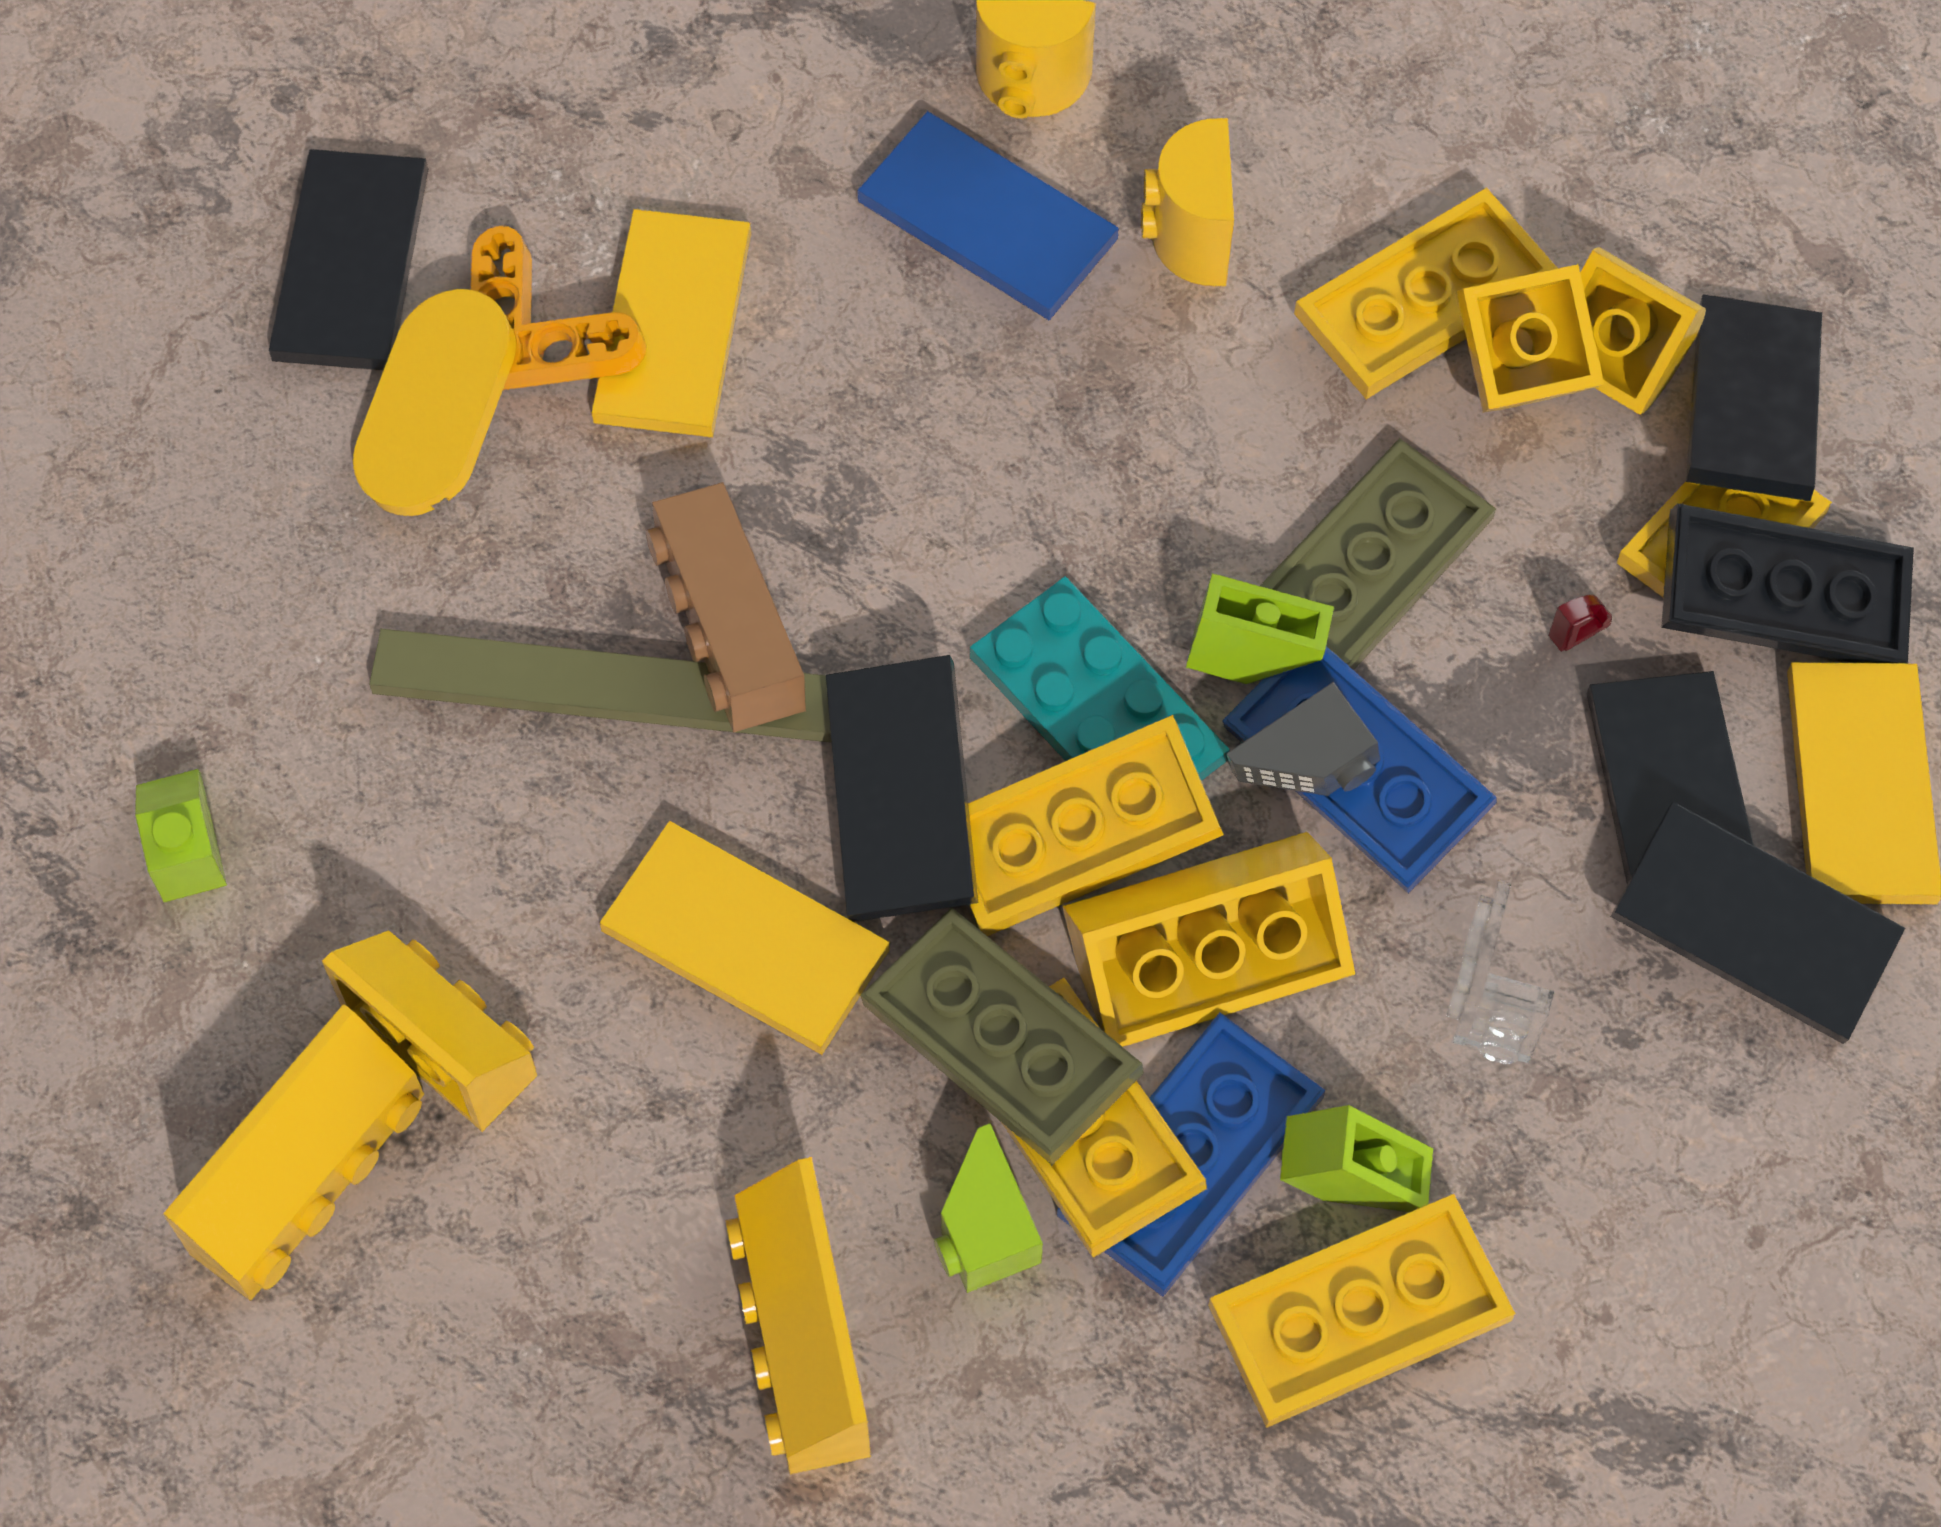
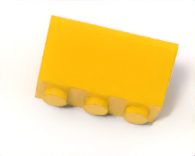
[322,930,538,1132]

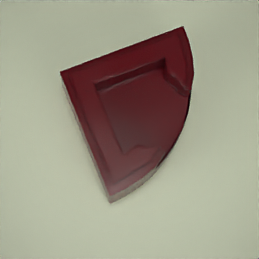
[1548,595,1612,652]

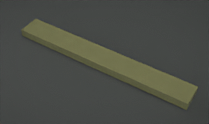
[369,629,832,743]

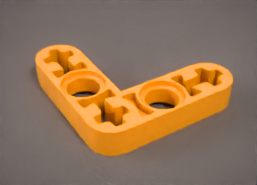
[471,226,647,390]

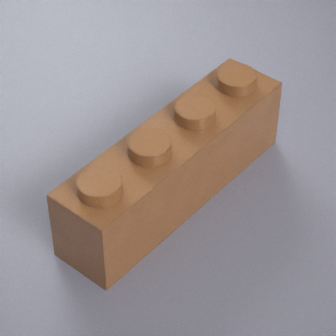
[646,482,806,733]

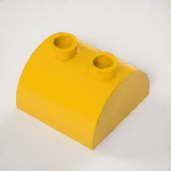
[976,0,1096,118]
[1141,118,1234,286]
[1580,247,1706,415]
[1456,264,1605,412]

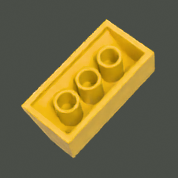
[1063,832,1355,1047]
[163,1004,424,1301]
[725,1157,871,1475]

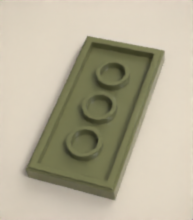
[1260,438,1496,670]
[860,907,1144,1165]

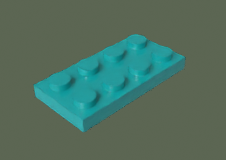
[970,576,1230,781]

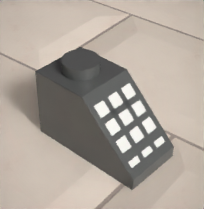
[1227,682,1380,796]

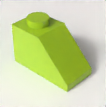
[1185,573,1334,684]
[135,769,227,903]
[1280,1105,1433,1212]
[934,1123,1043,1293]

